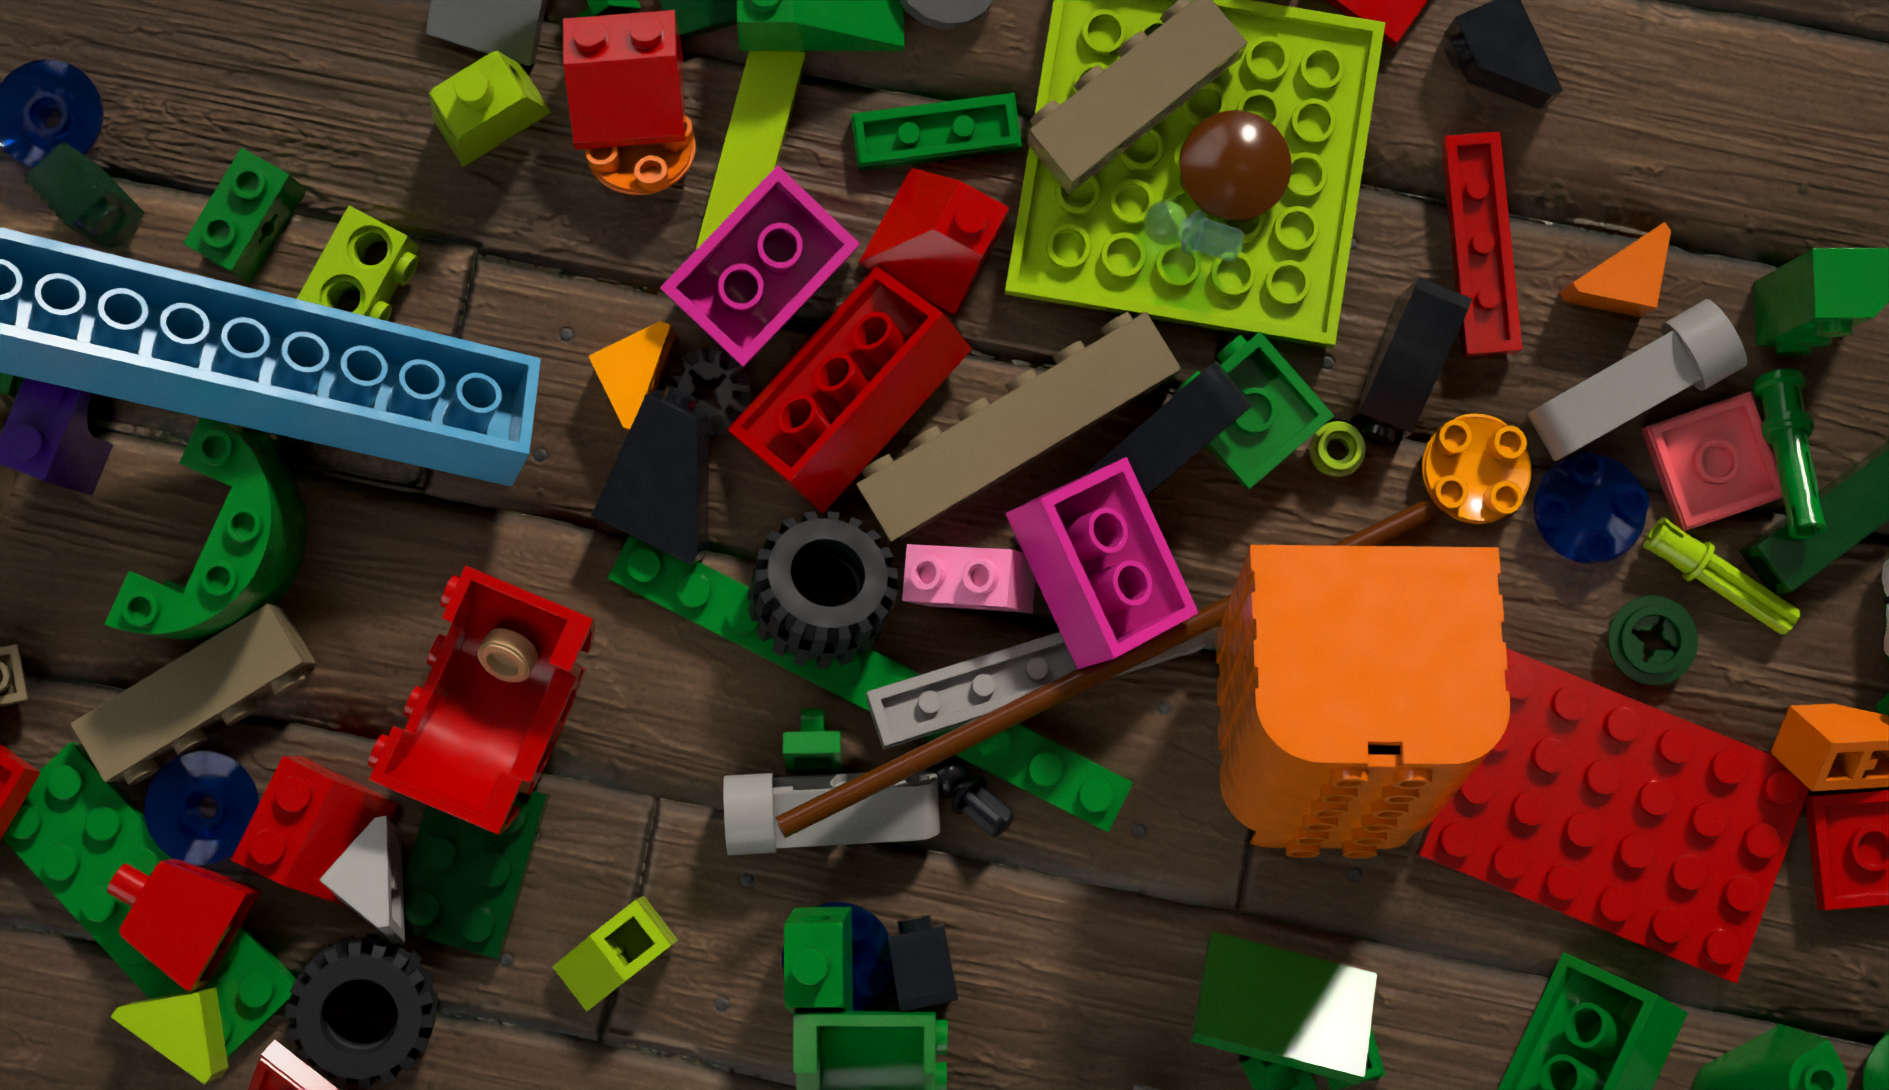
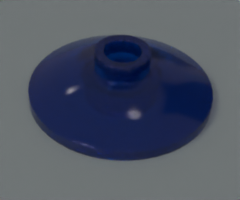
[0,59,104,170]
[144,751,260,865]

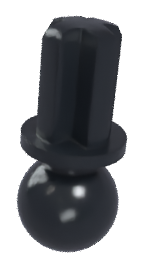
[925,755,1014,837]

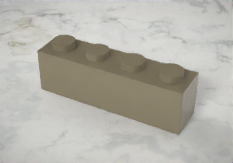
[1027,0,1248,194]
[70,604,317,786]

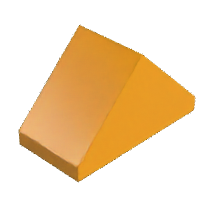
[589,321,677,433]

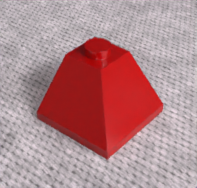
[858,168,1010,317]

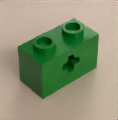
[183,147,307,284]

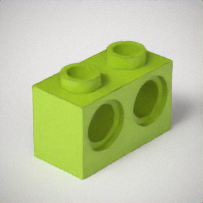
[297,205,420,321]

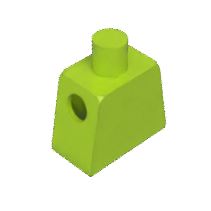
[429,51,552,167]

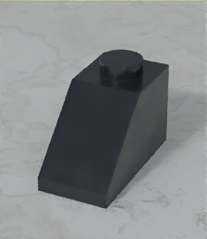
[1444,0,1563,109]
[888,915,958,1012]

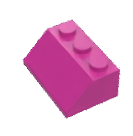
[1005,457,1199,669]

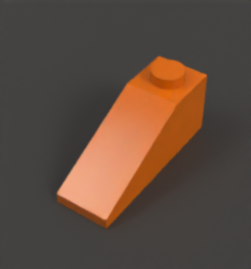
[1770,704,1889,791]

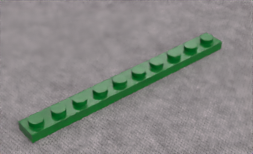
[607,535,1134,833]

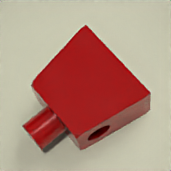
[107,859,262,992]

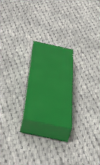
[851,93,1022,172]

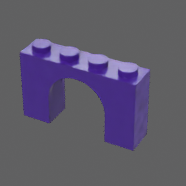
[0,245,114,496]

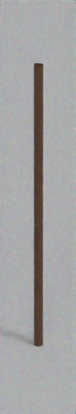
[775,498,1437,838]

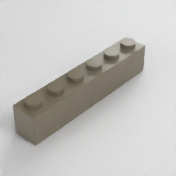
[856,312,1181,546]

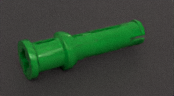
[1753,369,1827,539]

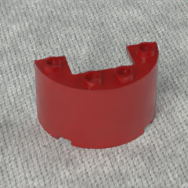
[368,565,595,834]

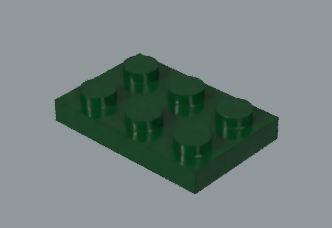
[403,789,550,959]

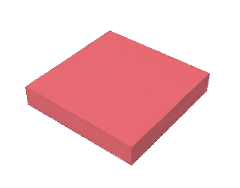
[1641,391,1782,531]

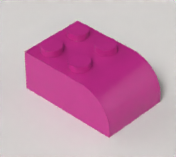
[660,165,860,367]

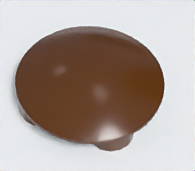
[1180,110,1292,222]

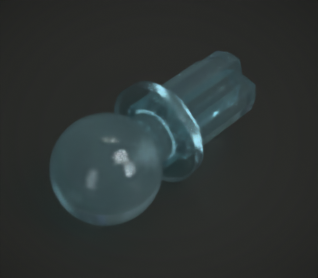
[1143,201,1244,262]

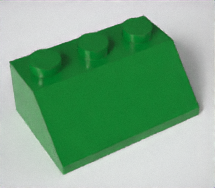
[1754,248,1889,356]
[1498,952,1688,1090]

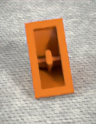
[1559,222,1671,318]

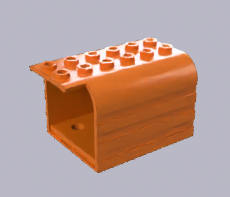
[1215,545,1510,859]

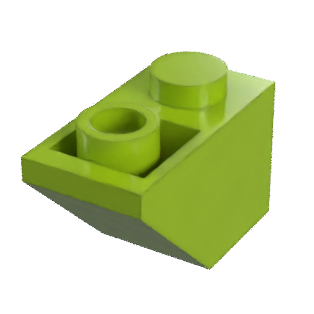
[552,896,678,1012]

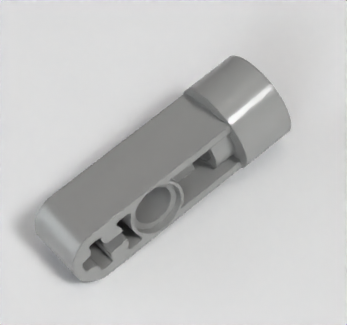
[1526,299,1747,462]
[723,770,940,855]

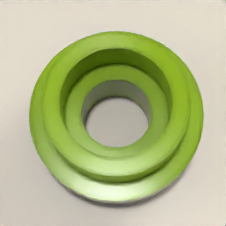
[1309,421,1366,478]

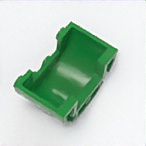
[104,417,307,641]
[793,1011,948,1090]

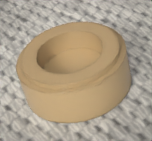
[477,628,538,682]

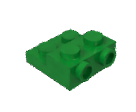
[1174,332,1334,491]

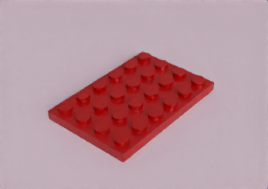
[1416,648,1809,984]

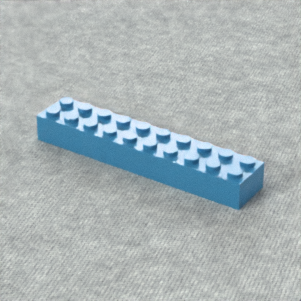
[0,227,541,487]

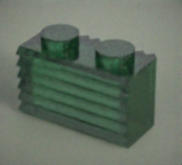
[25,142,145,248]

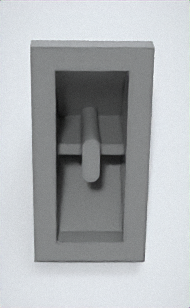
[319,816,405,944]

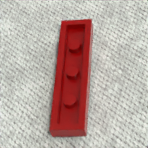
[1441,131,1523,358]

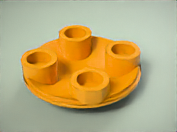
[1422,413,1531,524]

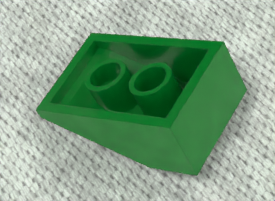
[737,0,904,51]

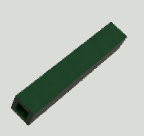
[1739,440,1889,595]

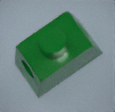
[784,907,853,1015]

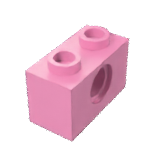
[902,544,1035,613]

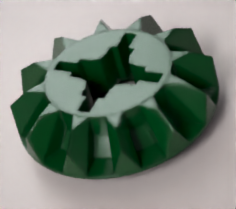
[1605,595,1698,685]

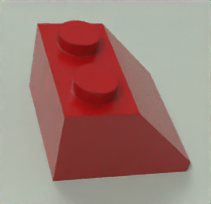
[563,10,686,150]
[231,756,400,906]

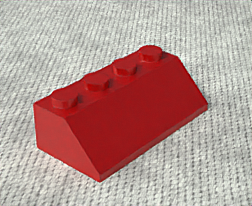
[727,266,972,514]

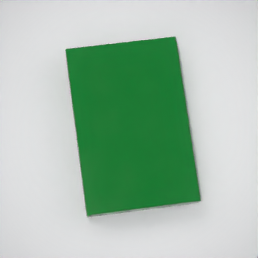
[1191,931,1377,1085]

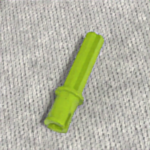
[1643,517,1800,635]

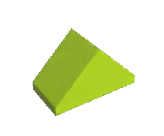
[111,987,229,1085]

